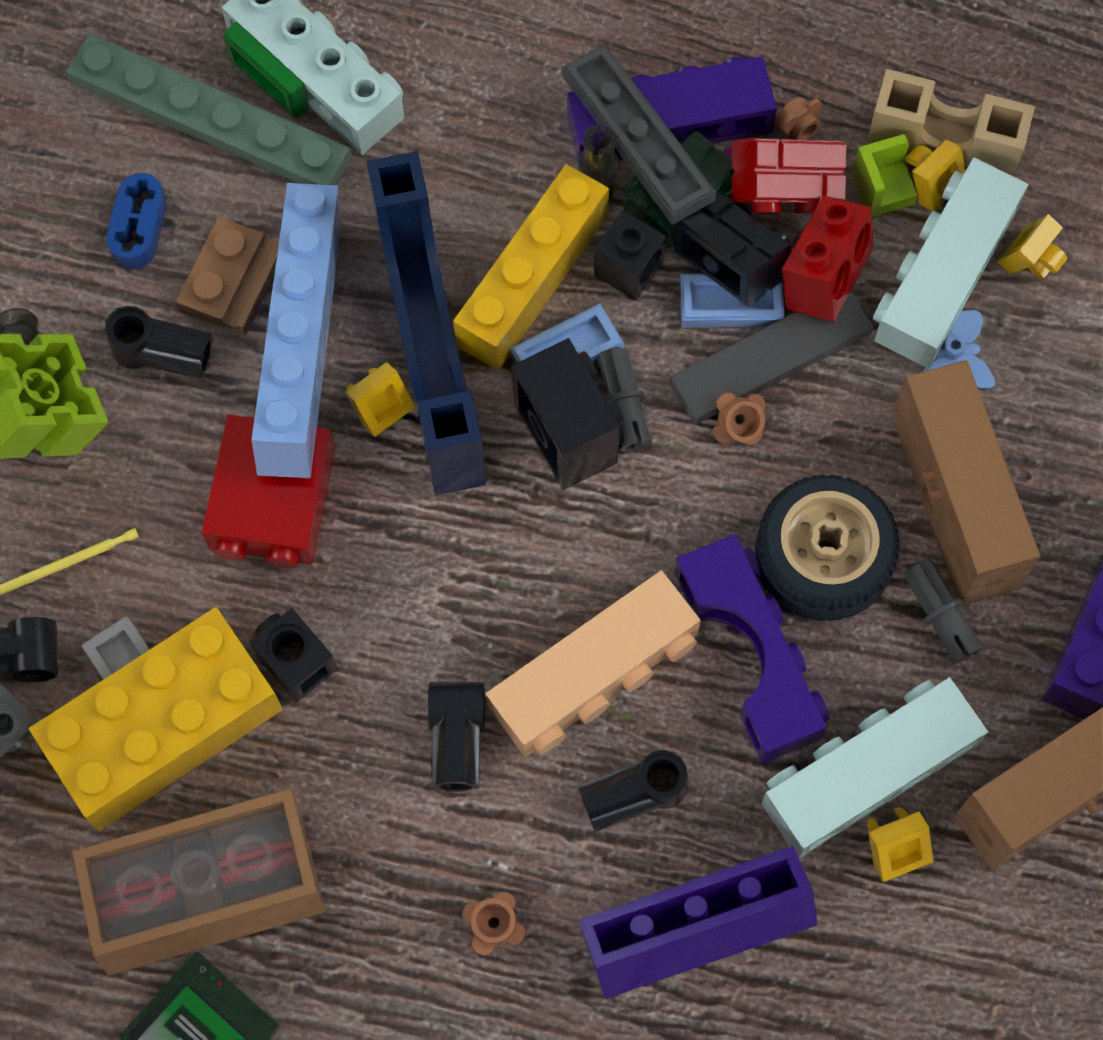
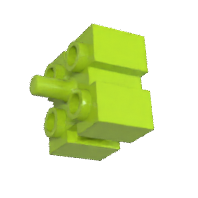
[0,334,109,459]

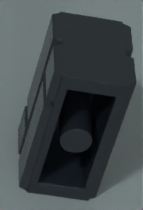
[673,190,792,307]

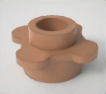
[774,97,822,140]
[713,392,766,445]
[462,891,525,956]

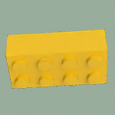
[28,607,283,832]

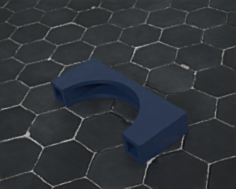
[366,151,486,496]

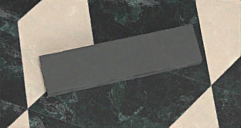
[562,44,716,225]
[669,292,874,425]

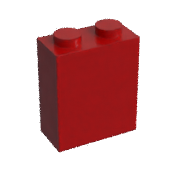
[202,414,336,568]

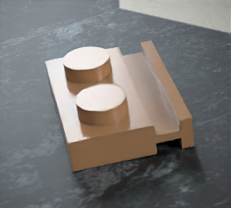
[175,217,279,336]

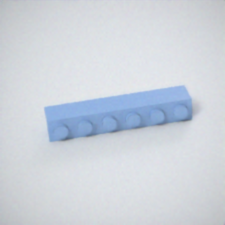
[251,183,342,478]

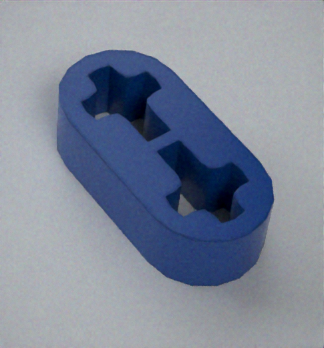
[106,173,166,269]

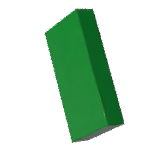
[223,22,309,118]

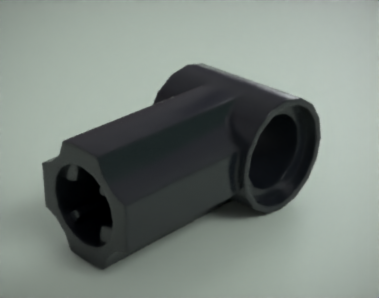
[105,306,213,379]
[0,617,58,682]
[428,682,485,792]
[577,750,689,832]

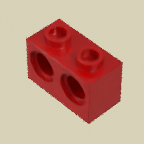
[782,195,874,322]

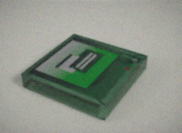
[119,951,281,1040]

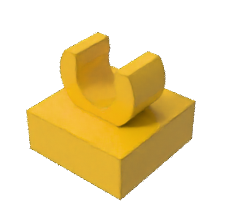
[905,139,965,211]
[996,214,1068,279]
[345,362,416,437]
[867,807,934,882]

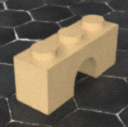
[867,69,1035,177]

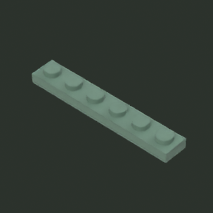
[65,34,352,185]

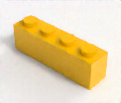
[453,164,609,371]

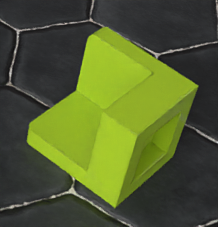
[851,134,918,217]

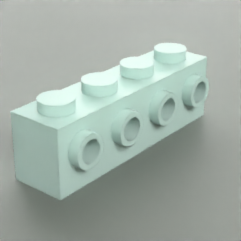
[221,0,405,155]
[873,157,1029,369]
[761,677,988,859]

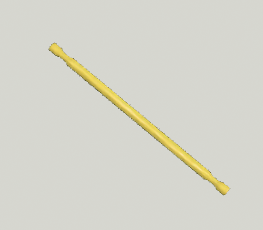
[0,528,139,596]

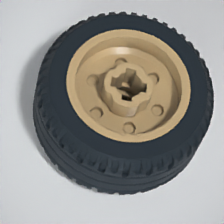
[755,474,900,621]

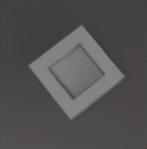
[81,616,150,680]

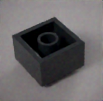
[512,338,624,491]

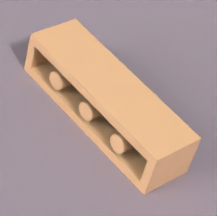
[485,570,701,758]

